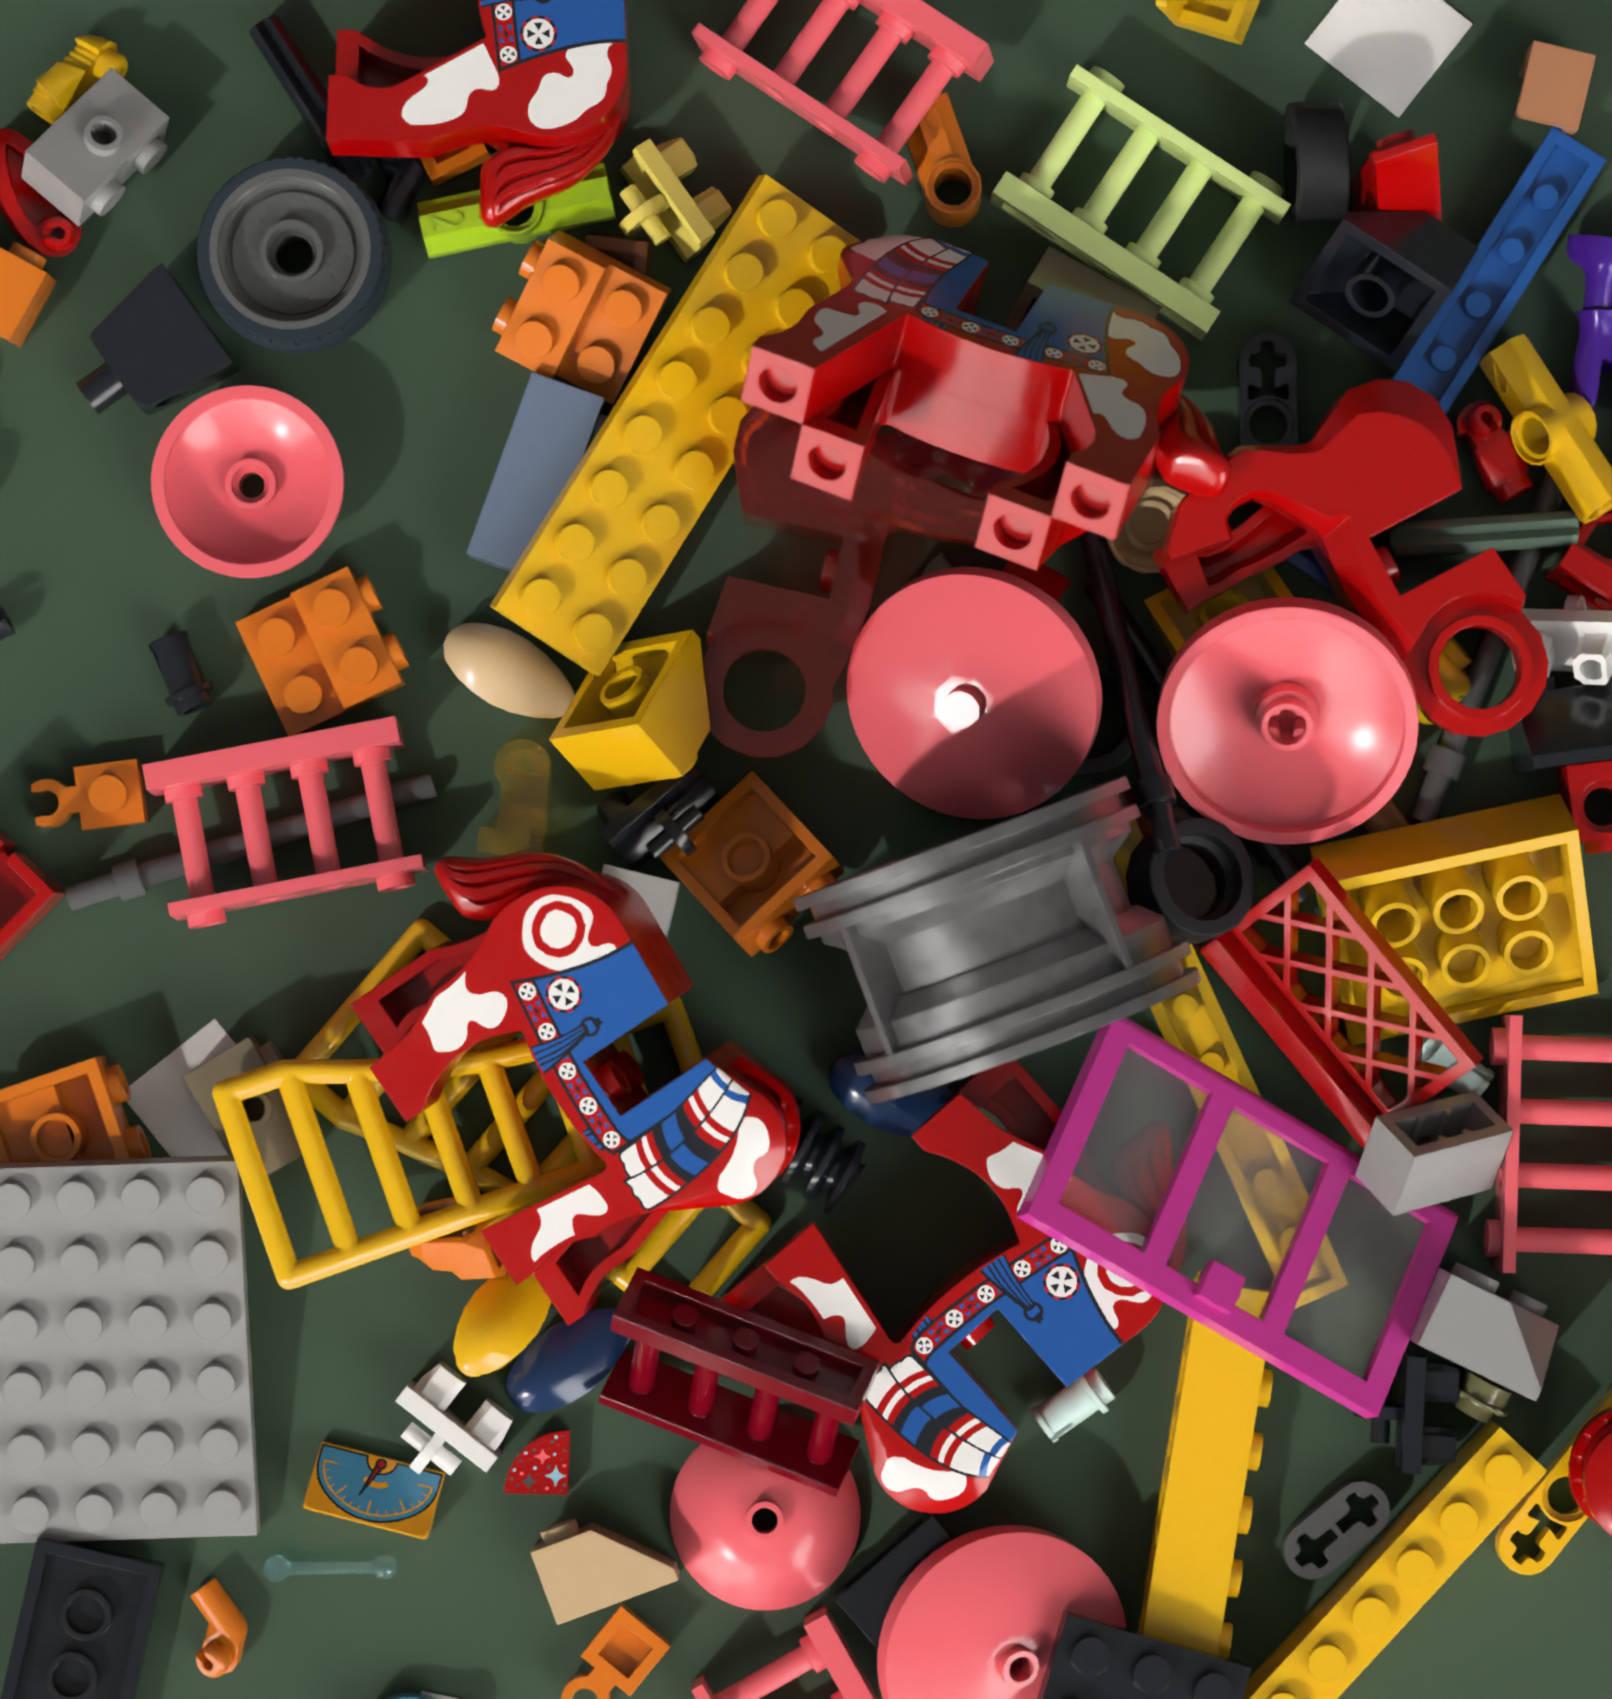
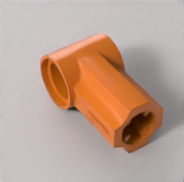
[895,93,982,228]

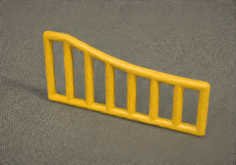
[295,919,772,1296]
[212,997,703,1290]

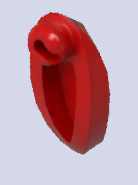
[0,128,82,257]

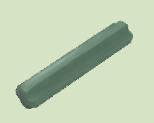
[1387,510,1579,558]

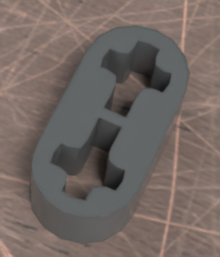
[1280,1478,1390,1580]

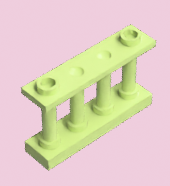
[990,64,1291,341]

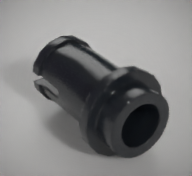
[148,630,215,716]

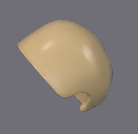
[1105,478,1187,574]

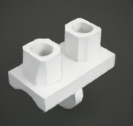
[1511,595,1612,685]
[395,1361,514,1476]

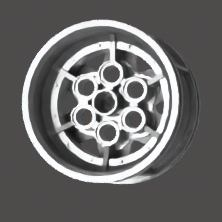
[793,776,1202,1104]

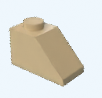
[530,1518,680,1625]

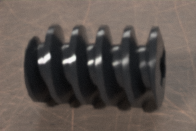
[781,1095,867,1216]

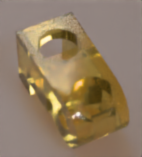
[477,738,553,855]

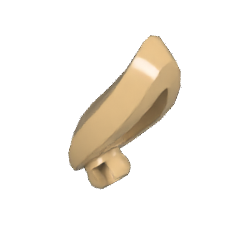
[443,623,575,719]

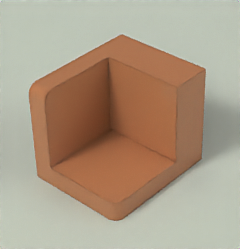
[1515,40,1596,137]

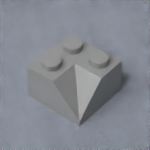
[1410,1261,1559,1402]

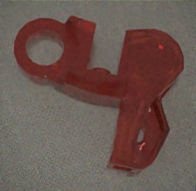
[703,406,1023,758]

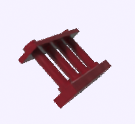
[598,1267,880,1497]

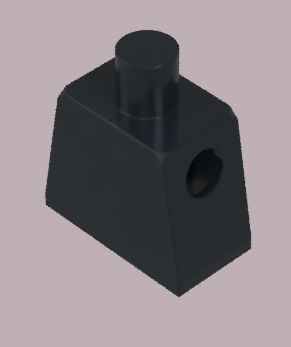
[76,263,240,415]

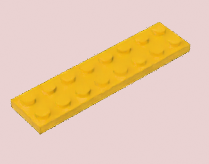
[490,174,861,676]

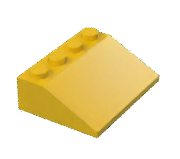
[1309,794,1599,1045]

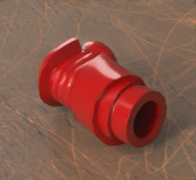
[1455,401,1534,506]

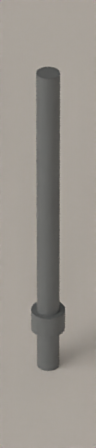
[1409,471,1564,823]
[65,772,438,911]

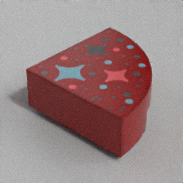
[504,1429,571,1495]

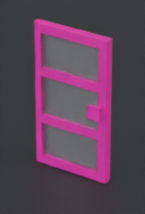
[1016,1017,1458,1418]

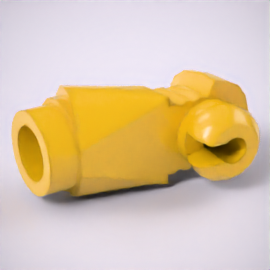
[26,35,128,125]

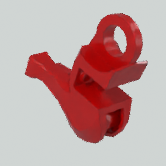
[1152,379,1549,737]

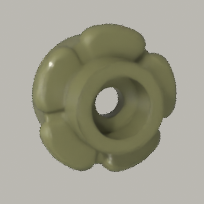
[1455,1368,1512,1424]

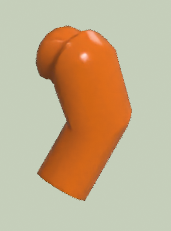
[190,1577,248,1678]

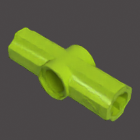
[417,163,617,259]

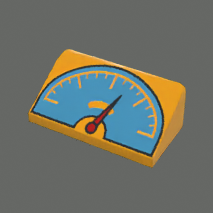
[302,1441,446,1539]

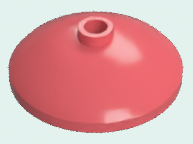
[151,385,345,578]
[670,1443,861,1611]

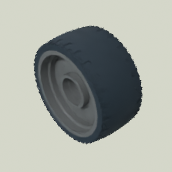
[197,157,392,353]

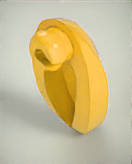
[453,1272,552,1377]

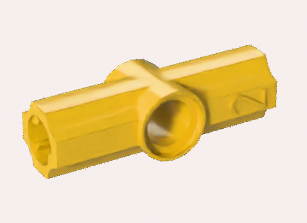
[1478,334,1612,525]

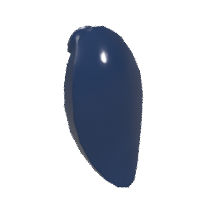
[828,1051,954,1136]
[506,1308,631,1413]

